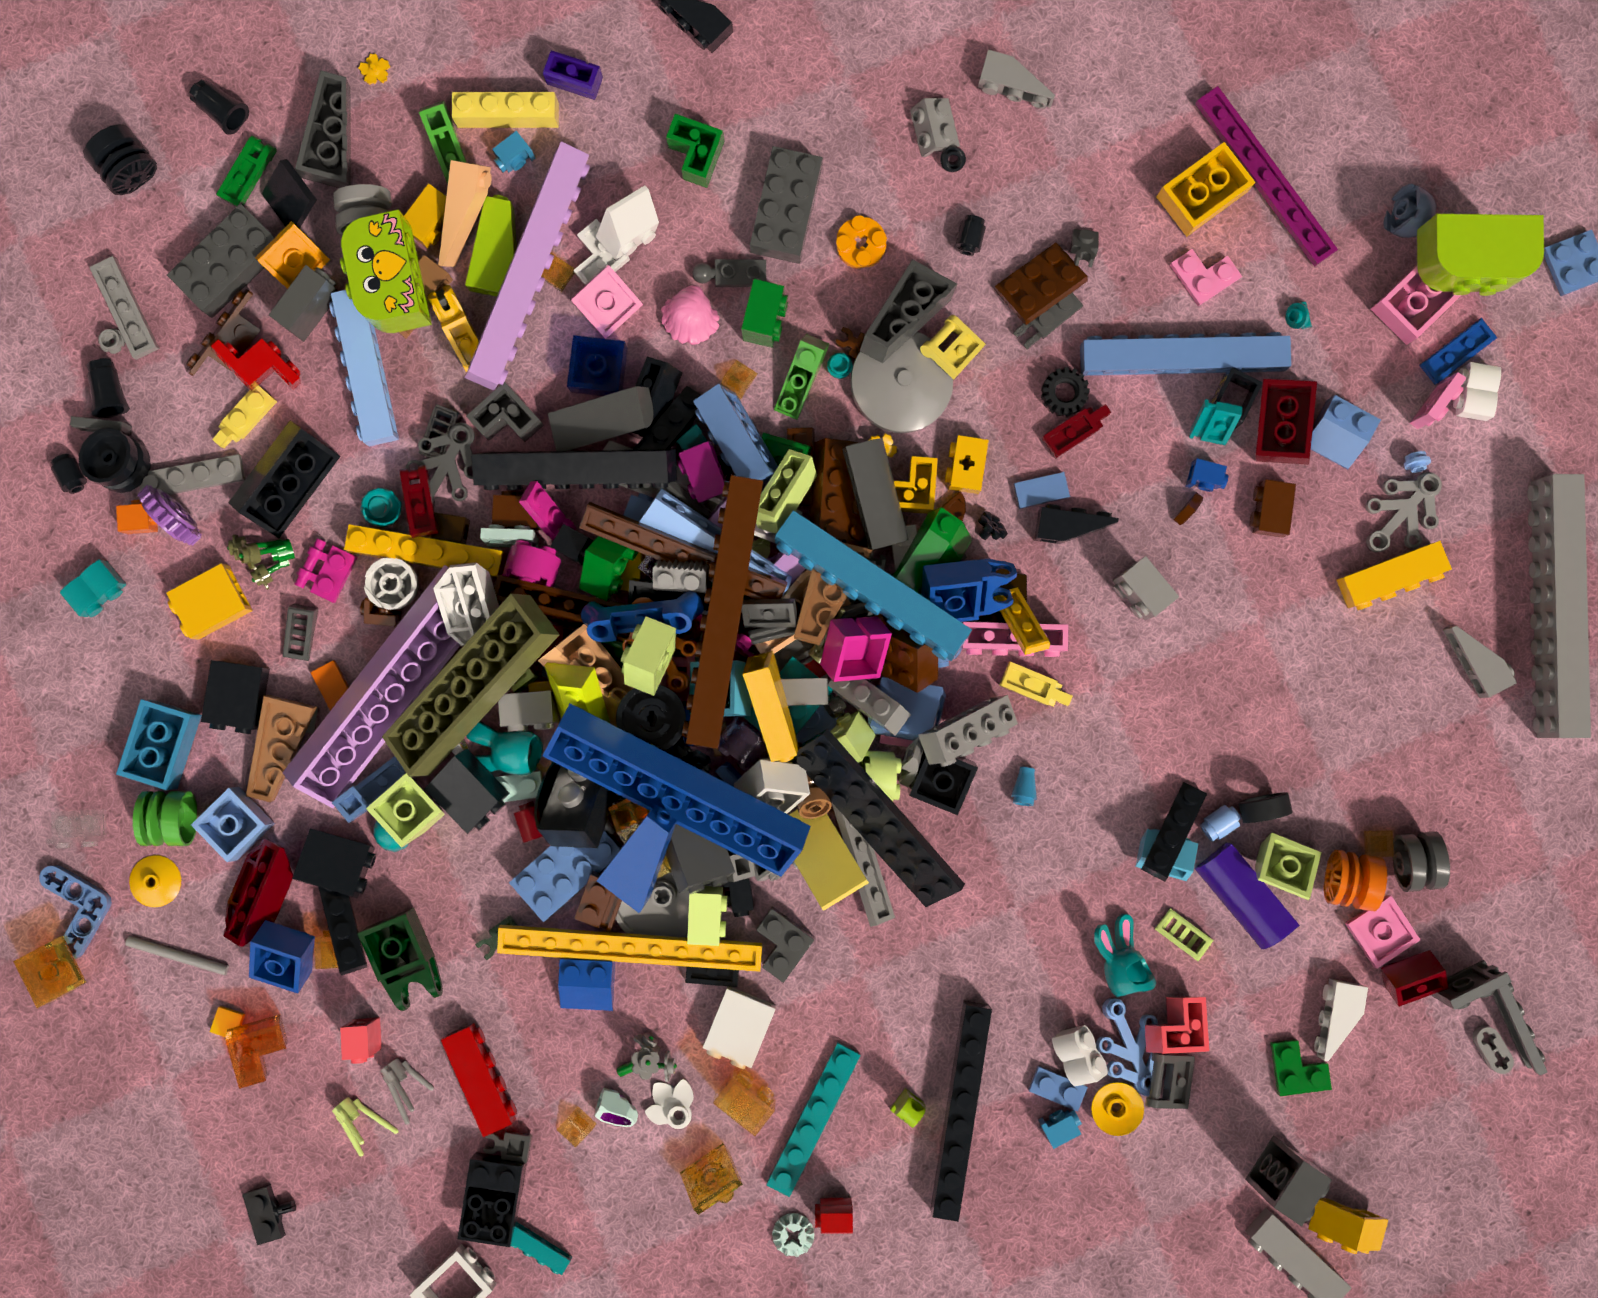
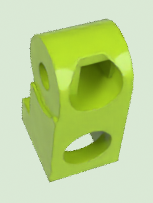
[890,1088,926,1128]

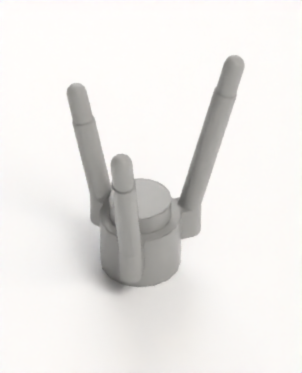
[380,1058,434,1125]

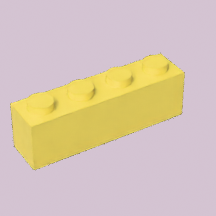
[452,92,559,128]

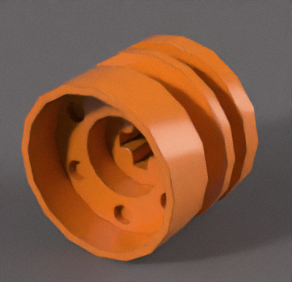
[1323,850,1387,911]

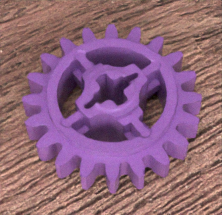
[137,485,202,546]

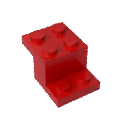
[211,338,301,391]

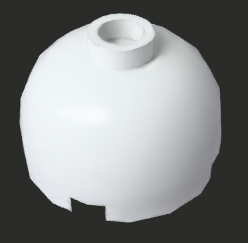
[364,558,419,610]

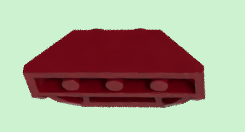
[223,838,293,947]

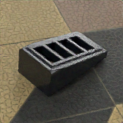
[419,404,462,458]

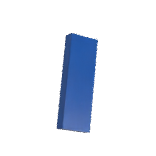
[1419,318,1497,385]

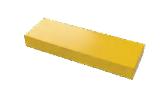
[993,587,1050,655]

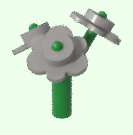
[617,1034,677,1082]

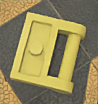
[920,315,986,380]

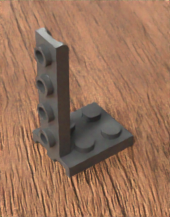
[1432,960,1547,1075]

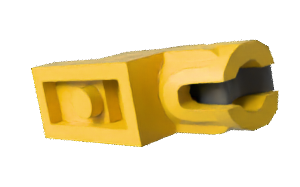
[427,285,479,372]

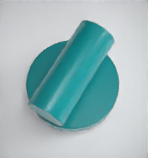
[1285,302,1312,329]

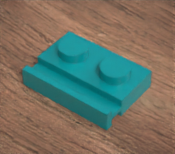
[1189,399,1242,446]

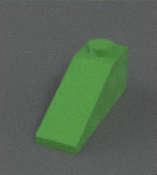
[419,100,467,184]

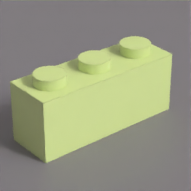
[756,449,817,534]

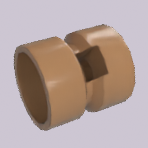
[797,775,832,819]

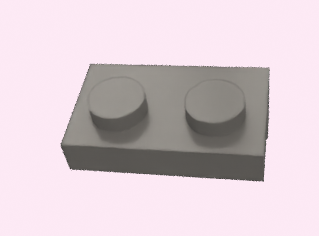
[910,98,960,157]

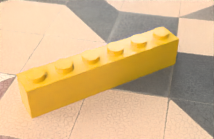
[344,524,507,578]

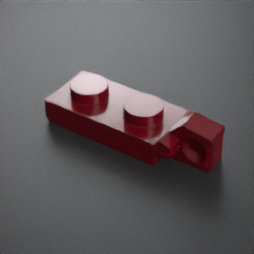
[1042,404,1112,459]

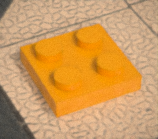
[255,221,330,289]

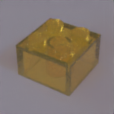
[713,1068,776,1136]

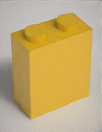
[166,563,253,640]

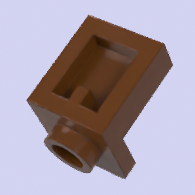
[360,596,402,627]

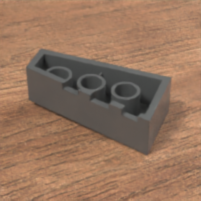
[860,259,957,363]

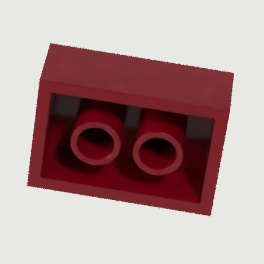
[1256,379,1317,465]

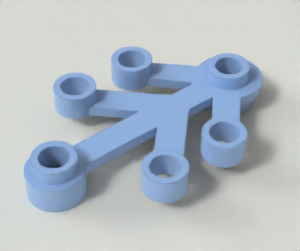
[1096,998,1158,1096]

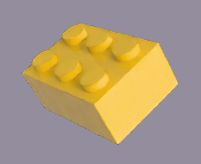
[1156,142,1256,237]

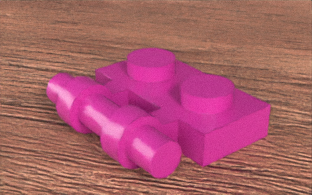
[294,538,358,603]

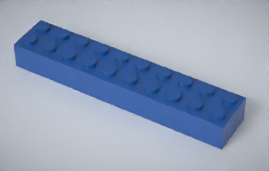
[542,704,811,877]

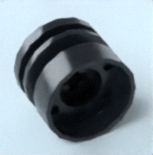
[83,124,157,195]

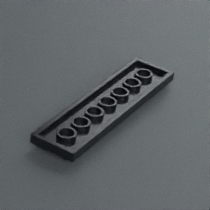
[793,728,965,907]

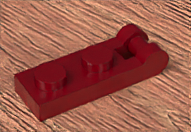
[399,465,438,538]

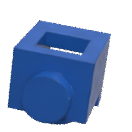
[1185,458,1229,492]

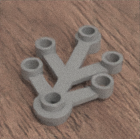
[1365,472,1441,552]

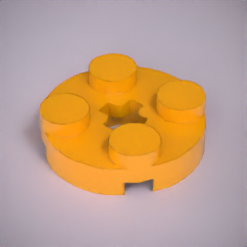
[836,215,887,269]

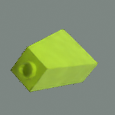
[465,195,517,297]

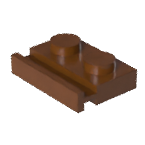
[574,870,622,933]

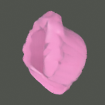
[661,285,719,345]

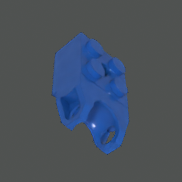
[921,559,1017,622]

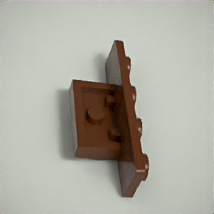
[186,289,260,376]

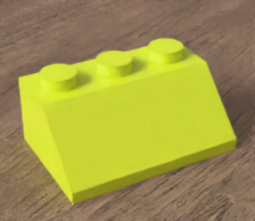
[545,662,611,724]

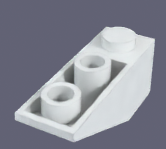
[1314,979,1368,1061]

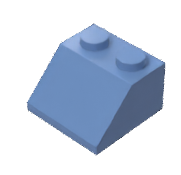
[1311,395,1381,470]

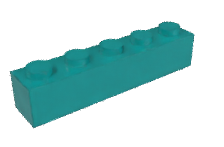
[511,1221,572,1275]

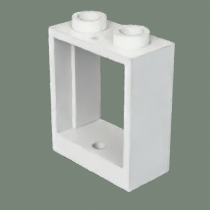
[410,1244,497,1298]

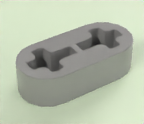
[1473,1025,1514,1074]

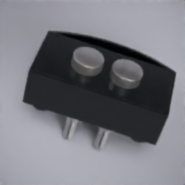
[534,762,622,848]

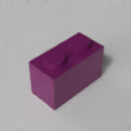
[677,441,727,503]

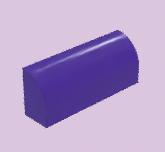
[1194,842,1300,949]

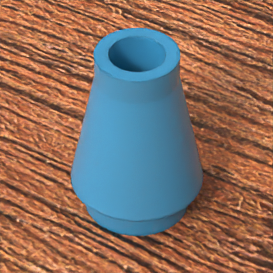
[1011,767,1037,806]

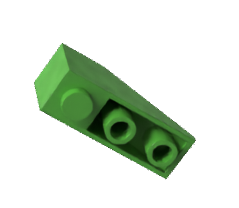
[774,334,829,420]

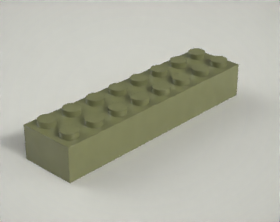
[382,594,559,777]

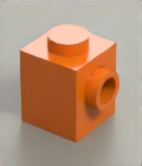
[116,500,158,534]

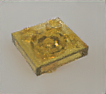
[680,1143,743,1215]

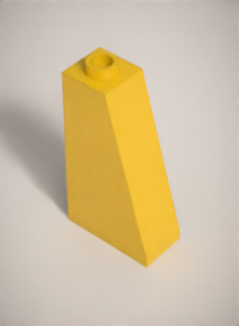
[743,651,799,762]

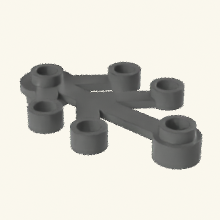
[406,423,475,507]

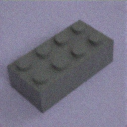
[750,146,823,264]
[167,203,275,318]
[1245,1135,1332,1227]

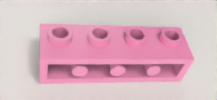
[962,622,1068,657]

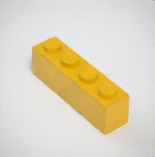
[1336,541,1452,610]

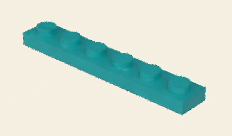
[766,1042,861,1197]

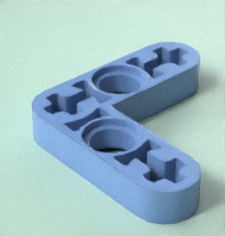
[39,865,112,961]

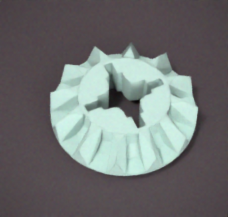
[772,1213,814,1257]

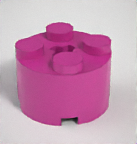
[502,540,561,588]

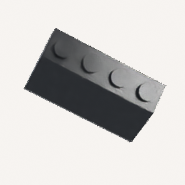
[228,420,341,538]

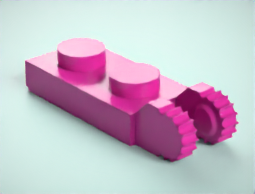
[519,481,577,541]

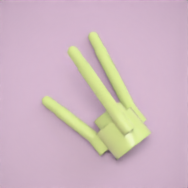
[332,1097,398,1156]

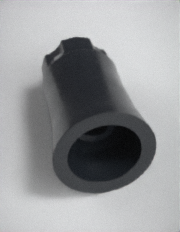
[189,79,249,135]
[87,358,130,418]

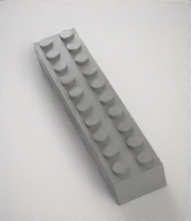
[1527,474,1591,738]

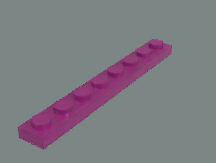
[1195,86,1338,267]

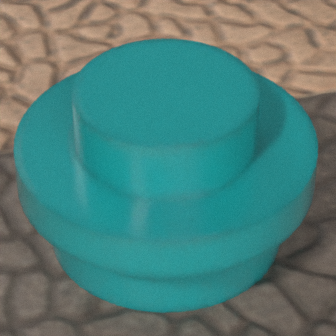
[827,353,853,379]

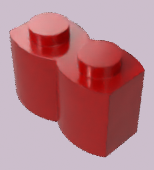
[815,1198,853,1234]

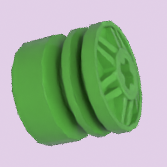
[133,791,197,846]

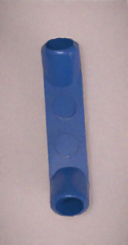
[581,591,704,642]

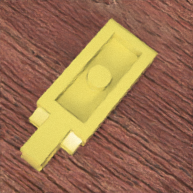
[212,385,277,448]
[999,661,1073,707]

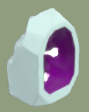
[594,1088,638,1127]

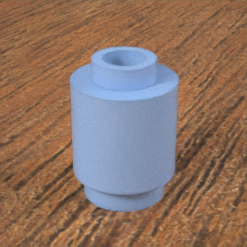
[1200,805,1241,842]

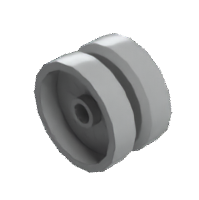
[333,184,392,235]

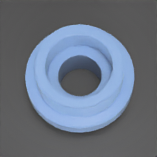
[1404,451,1431,473]

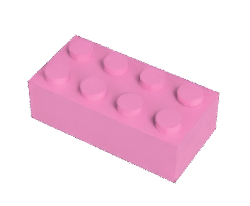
[1371,264,1461,345]

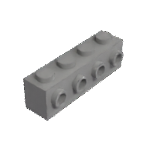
[918,695,1018,767]

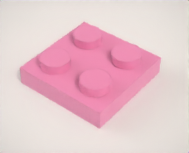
[570,265,643,339]
[1410,372,1466,429]
[1345,895,1420,969]

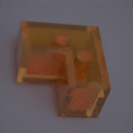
[225,1014,287,1089]

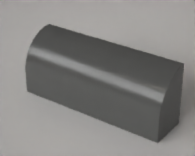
[548,386,653,451]
[842,438,909,550]

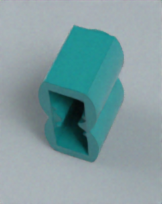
[60,559,126,617]

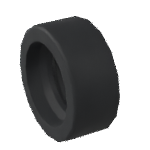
[1238,792,1293,823]

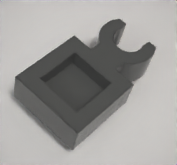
[1071,229,1099,268]
[483,1131,532,1163]

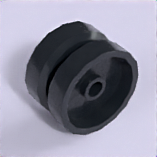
[79,428,150,493]

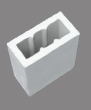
[703,987,776,1069]

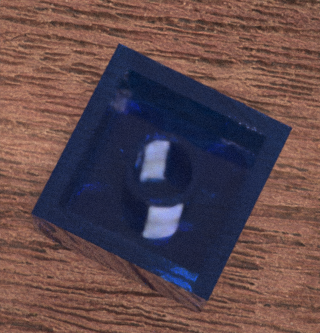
[567,335,628,396]

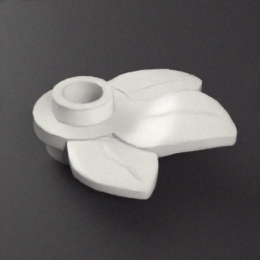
[645,1079,694,1129]

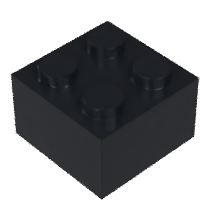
[907,751,978,816]

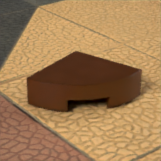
[942,491,966,521]
[1174,492,1203,525]

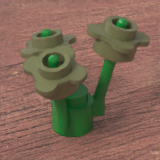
[227,534,295,590]

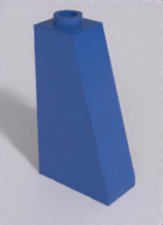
[597,804,677,913]

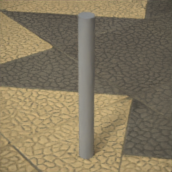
[125,936,229,975]

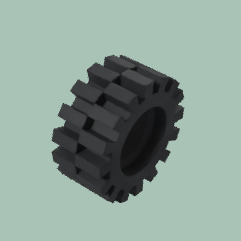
[1041,367,1090,416]

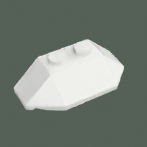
[433,563,499,647]

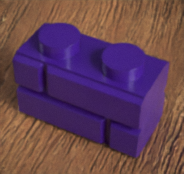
[543,50,603,100]

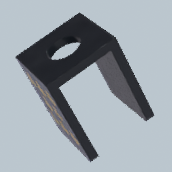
[1210,368,1263,429]

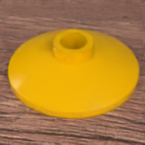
[129,855,181,907]
[1091,1082,1144,1136]

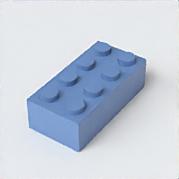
[693,384,778,493]
[509,829,623,922]

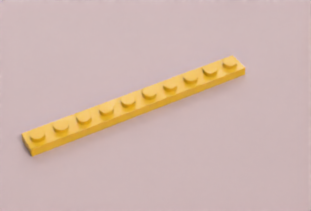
[497,925,762,972]

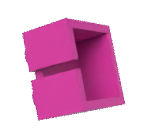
[820,616,892,682]

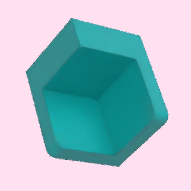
[676,424,708,451]

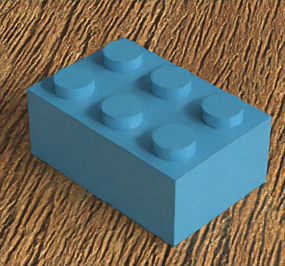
[116,699,202,790]

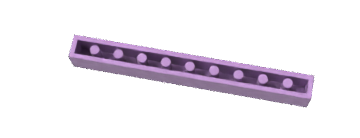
[464,141,590,391]

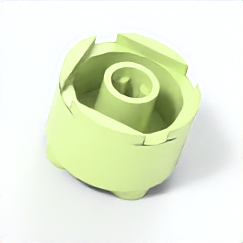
[858,751,902,802]

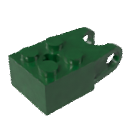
[357,907,443,1011]

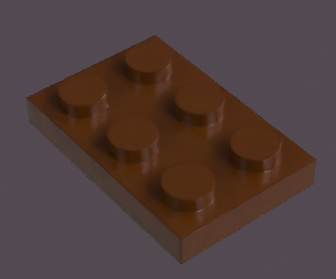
[994,242,1088,325]

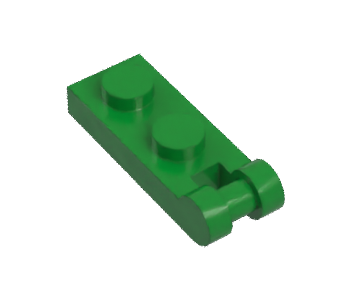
[216,136,277,207]

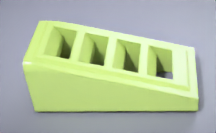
[1155,908,1214,961]

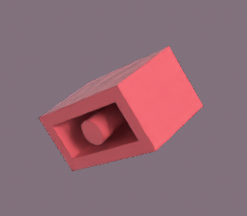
[340,1017,382,1064]

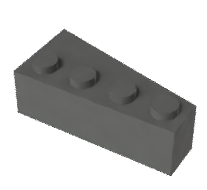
[295,70,351,188]

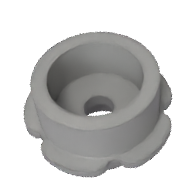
[99,329,125,354]

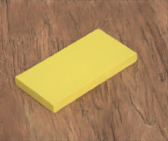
[789,809,869,911]

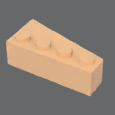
[538,624,650,727]

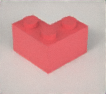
[1145,997,1209,1054]

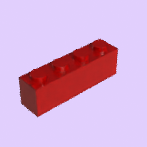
[441,1023,517,1137]

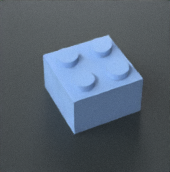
[191,787,275,862]

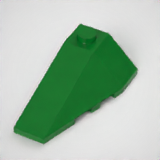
[893,507,972,595]

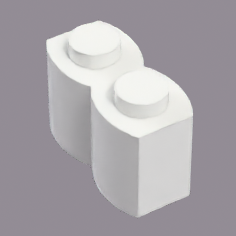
[1453,362,1501,421]
[1052,1025,1108,1086]

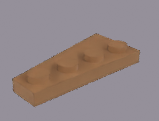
[794,542,872,645]
[246,695,317,802]

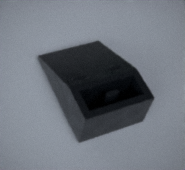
[457,1152,527,1247]

